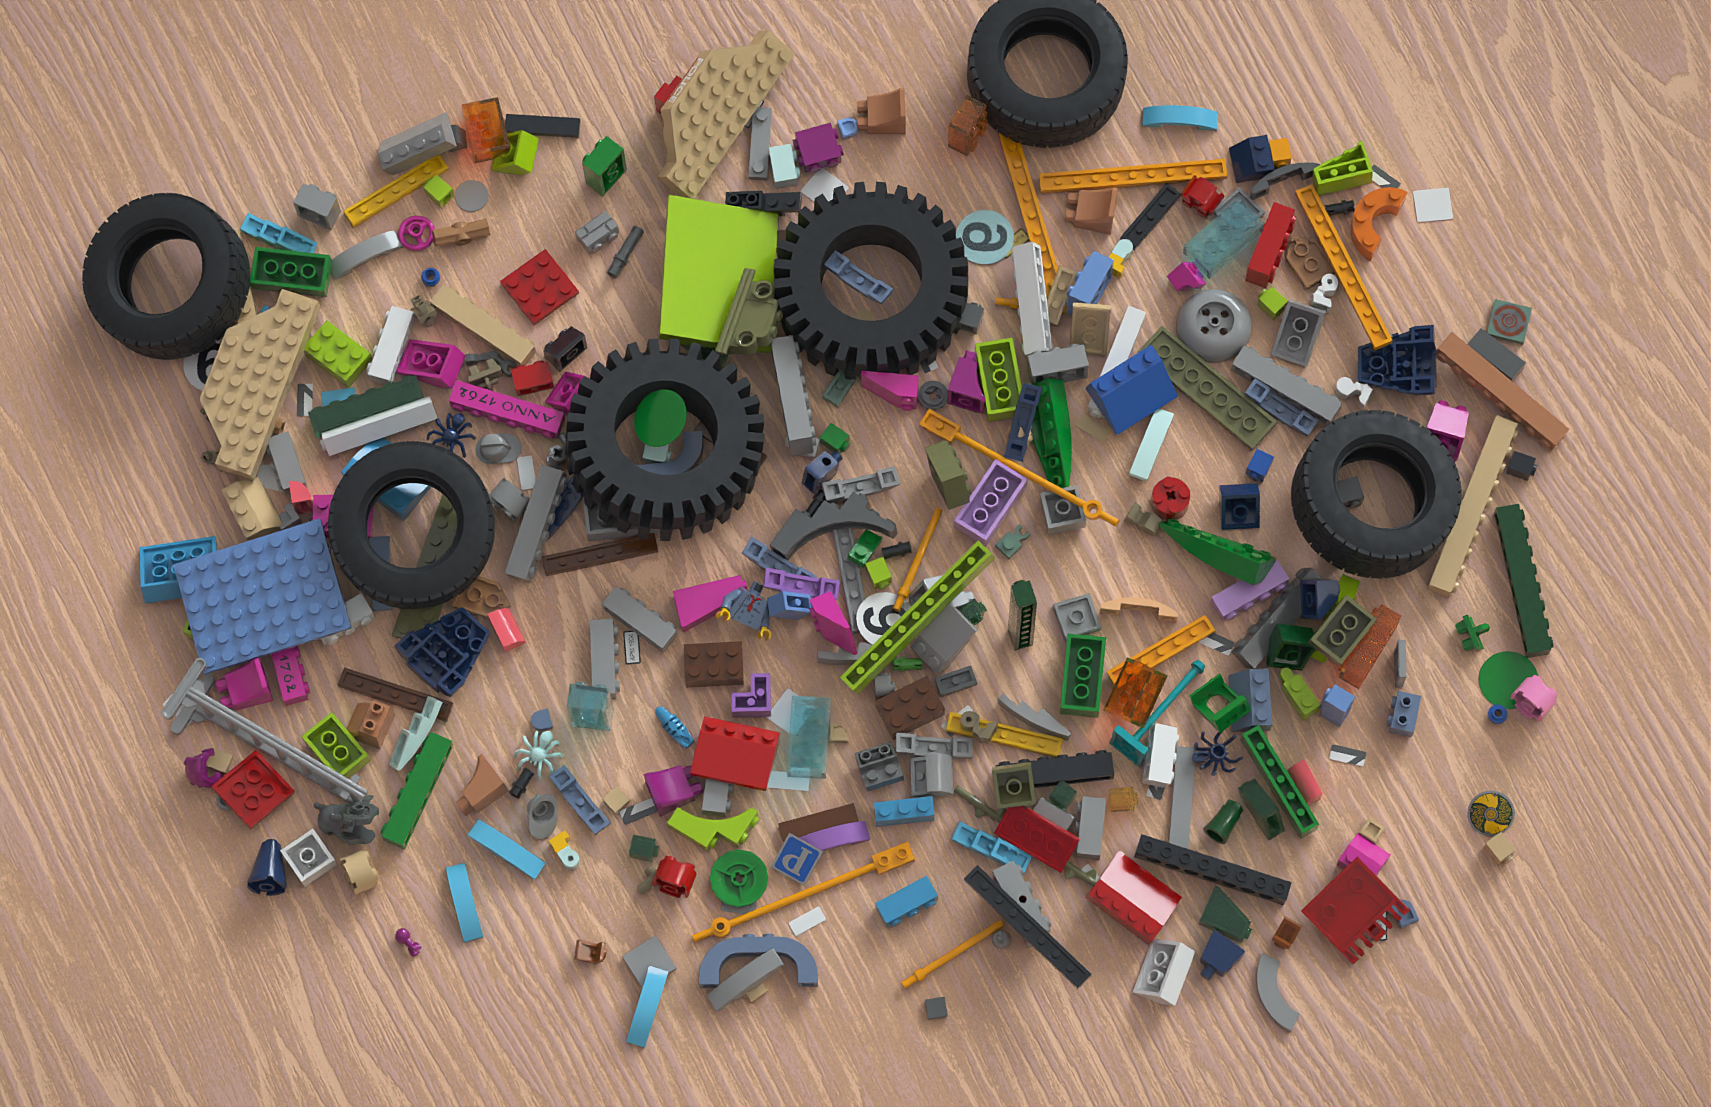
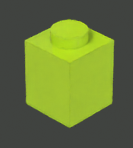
[423,175,454,208]
[1257,286,1288,320]
[865,557,892,589]

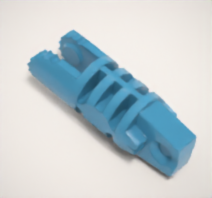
[655,706,695,749]

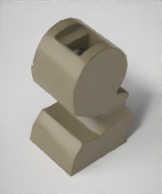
[1124,502,1163,536]
[960,711,998,744]

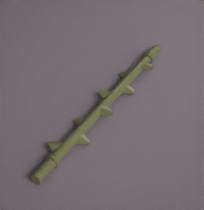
[953,785,1097,886]

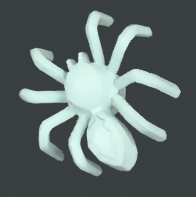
[513,731,564,781]

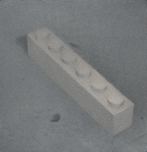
[1231,346,1342,426]
[505,465,568,583]

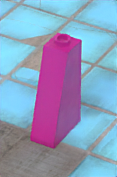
[673,575,748,632]

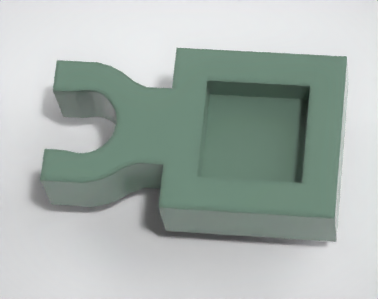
[995,524,1030,559]

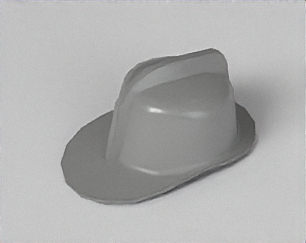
[476,434,522,464]
[527,794,558,839]

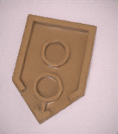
[1286,234,1335,289]
[450,576,511,618]

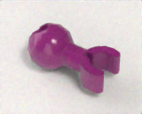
[395,928,421,957]

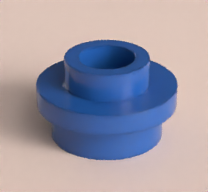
[421,268,440,286]
[1488,705,1508,724]

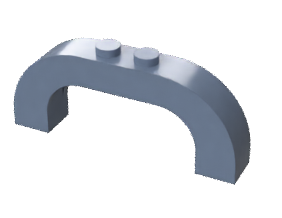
[636,431,703,475]
[699,934,818,988]

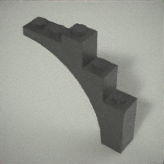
[770,492,898,561]

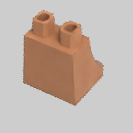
[857,88,906,135]
[1065,188,1118,235]
[347,700,395,749]
[456,754,509,816]

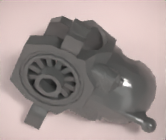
[314,795,379,845]

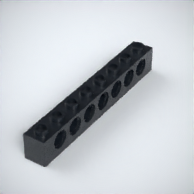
[1134,834,1292,905]

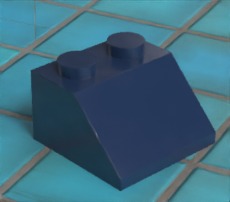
[1229,135,1274,183]
[1219,483,1260,530]
[1300,579,1340,620]

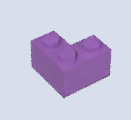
[731,673,771,718]

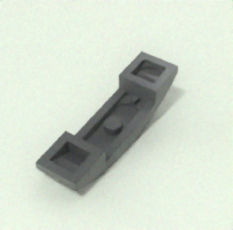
[1250,162,1320,200]

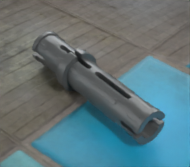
[606,226,644,279]

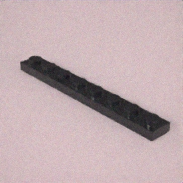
[964,865,1092,990]

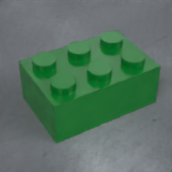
[582,136,627,197]

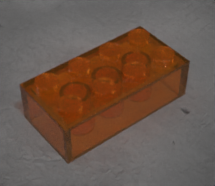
[1338,604,1401,689]

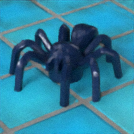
[426,413,476,458]
[1192,731,1243,776]

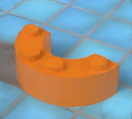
[1350,187,1408,261]

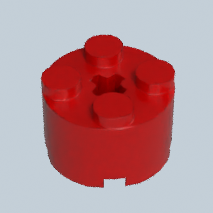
[1181,175,1224,219]
[1151,476,1190,520]
[652,856,697,898]

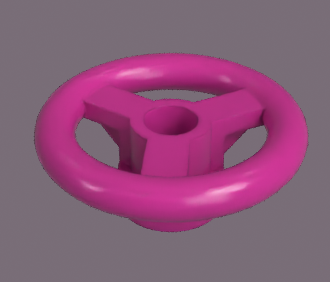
[398,215,435,251]

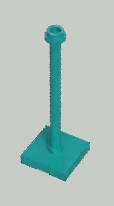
[1109,660,1205,767]

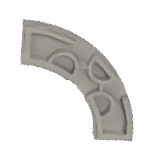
[1257,953,1299,1032]

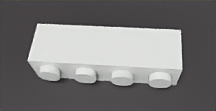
[366,306,415,386]

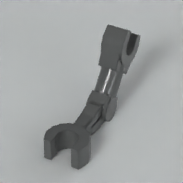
[465,351,517,377]

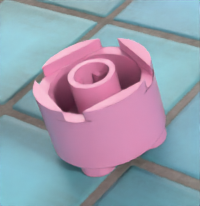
[1511,675,1557,721]

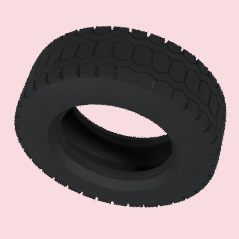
[967,0,1128,148]
[82,193,250,360]
[1291,410,1462,579]
[328,441,495,609]

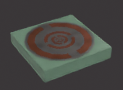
[1487,299,1532,344]

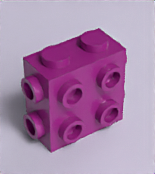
[792,122,844,173]

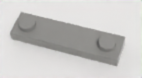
[749,107,772,180]

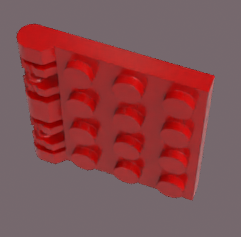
[1301,856,1410,965]

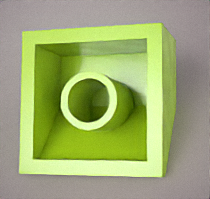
[491,130,539,175]

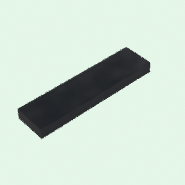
[504,114,581,138]
[1120,183,1181,250]

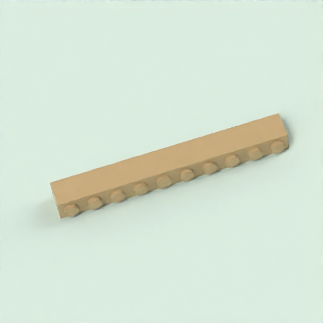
[1427,415,1519,598]

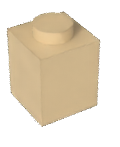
[1484,832,1516,865]

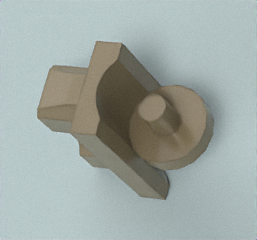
[411,295,438,327]
[468,358,503,391]

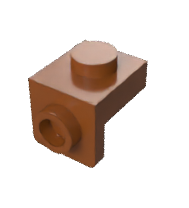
[1272,916,1302,950]
[574,939,607,964]

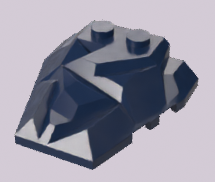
[1358,325,1437,396]
[394,607,490,697]

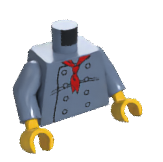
[716,581,771,641]

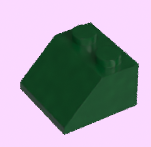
[1266,623,1315,671]

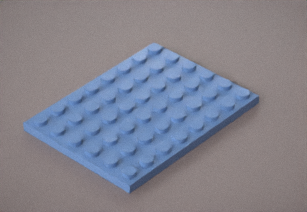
[173,518,352,675]

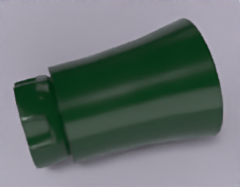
[1203,799,1244,844]

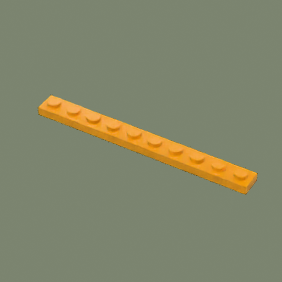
[998,133,1058,298]
[1039,159,1227,194]
[1295,184,1392,350]

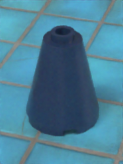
[247,839,287,896]

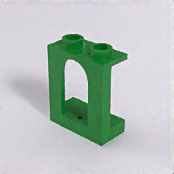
[1189,673,1251,733]

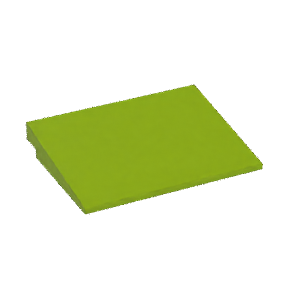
[658,195,778,353]

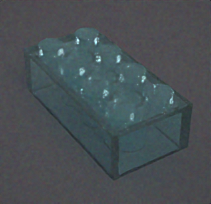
[1183,197,1265,279]
[567,682,614,731]
[787,696,831,779]

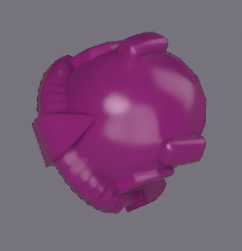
[184,748,223,788]

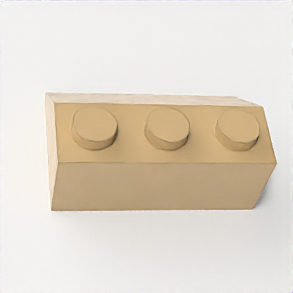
[221,477,283,541]

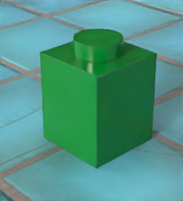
[820,423,850,453]

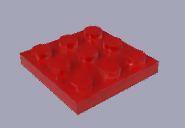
[500,249,579,325]
[212,750,295,830]

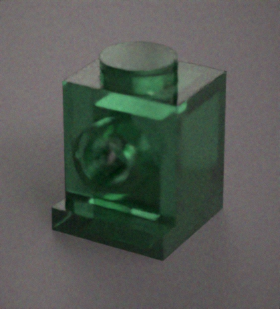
[959,599,987,625]

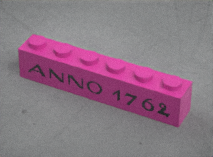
[449,380,565,439]
[272,646,310,706]

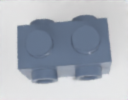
[1387,691,1421,738]

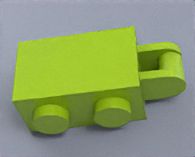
[1279,668,1321,721]

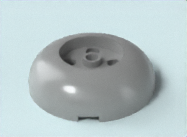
[1176,289,1252,363]

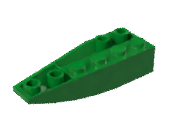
[1031,378,1072,488]
[1159,519,1276,585]

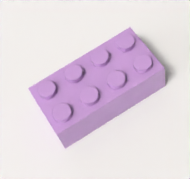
[954,459,1028,547]

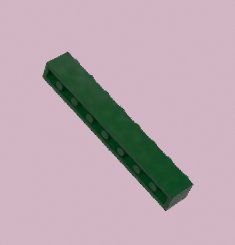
[1494,504,1553,658]
[1008,580,1037,651]

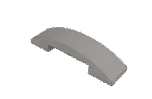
[331,231,403,280]
[822,467,900,502]
[895,733,972,759]

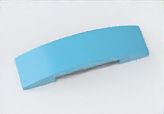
[1142,105,1218,131]
[446,863,483,943]
[626,966,668,1048]

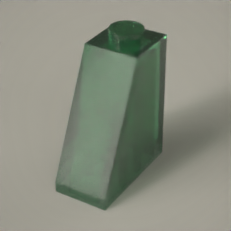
[1238,778,1285,840]
[1199,885,1252,944]

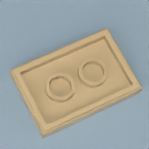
[1070,302,1111,355]

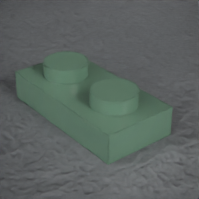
[822,369,858,408]

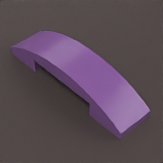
[763,568,840,600]
[799,821,870,851]

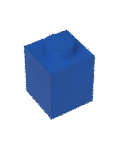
[1246,449,1274,482]

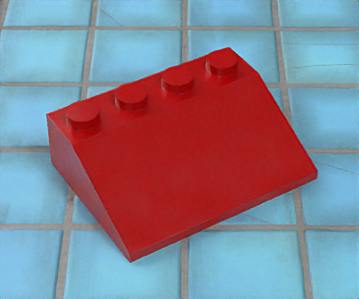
[690,716,780,791]
[1085,850,1182,944]

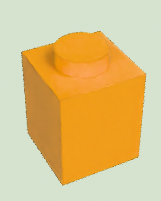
[1269,138,1292,169]

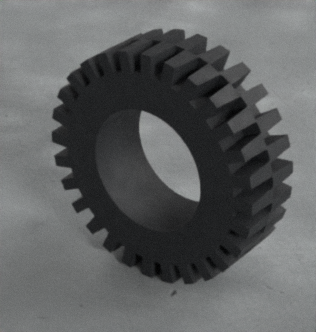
[774,181,969,380]
[565,338,765,541]

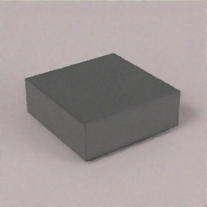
[925,997,948,1020]

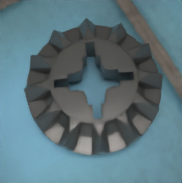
[918,381,948,411]

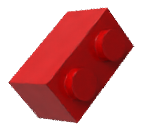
[511,360,554,397]

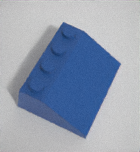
[1085,345,1178,436]

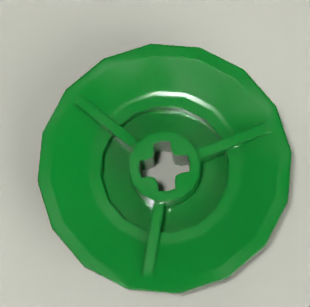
[710,849,768,907]

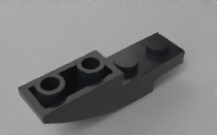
[725,191,802,216]

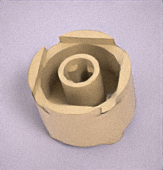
[339,850,379,895]

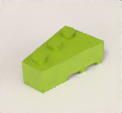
[1313,141,1373,196]

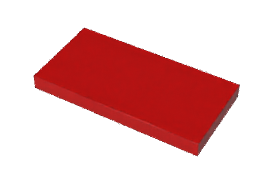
[994,805,1080,873]

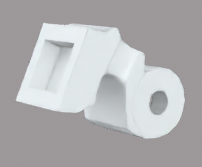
[1311,274,1338,314]
[1335,377,1373,410]

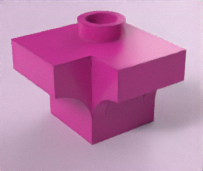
[1166,262,1206,291]

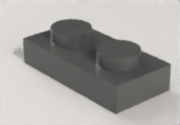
[934,666,977,697]

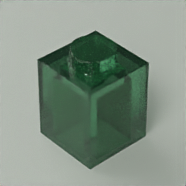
[1049,780,1077,811]
[629,835,659,862]

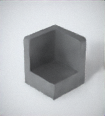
[279,503,302,531]

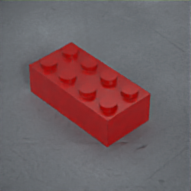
[1245,202,1297,288]

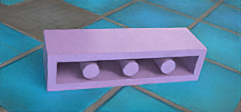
[1210,560,1289,621]

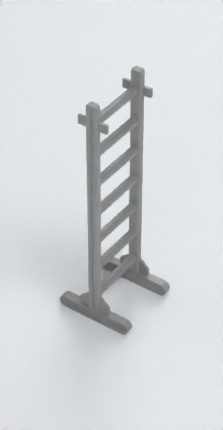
[162,658,372,804]

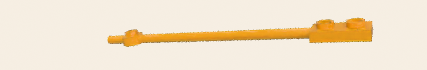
[919,409,1119,527]
[692,841,915,942]

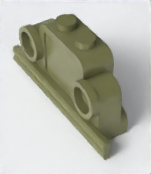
[715,268,783,355]

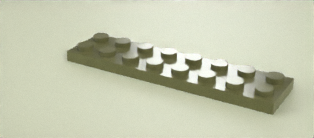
[1137,326,1277,451]
[392,494,457,639]

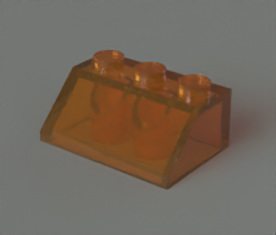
[462,97,510,164]

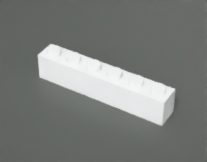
[1011,242,1052,356]

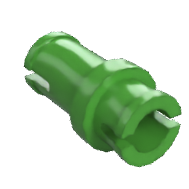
[892,656,922,672]

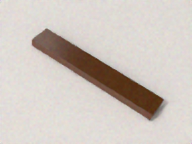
[542,533,658,576]
[338,667,453,722]

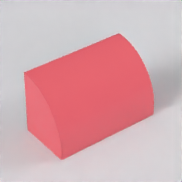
[289,481,313,514]
[487,608,526,652]
[1287,759,1323,805]

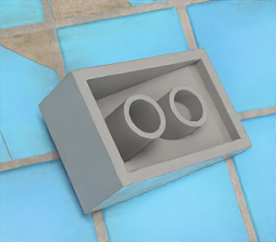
[1271,300,1327,367]
[911,603,977,674]

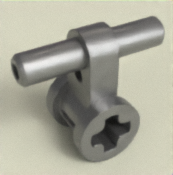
[546,433,567,469]

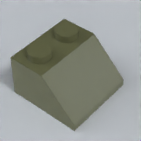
[992,762,1036,809]

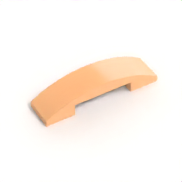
[1100,597,1178,622]

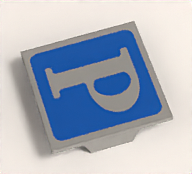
[771,833,823,886]

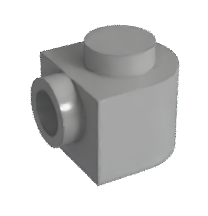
[875,673,895,698]

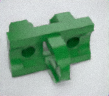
[1455,614,1490,651]

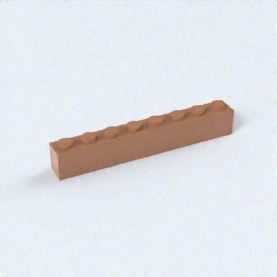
[1435,332,1570,450]

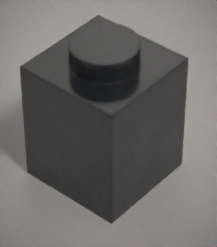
[1506,451,1537,481]

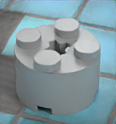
[489,477,530,521]

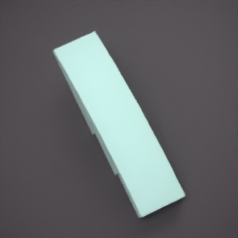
[1129,408,1174,482]
[389,696,443,771]

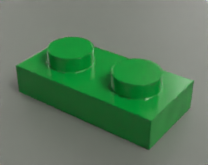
[847,529,882,568]

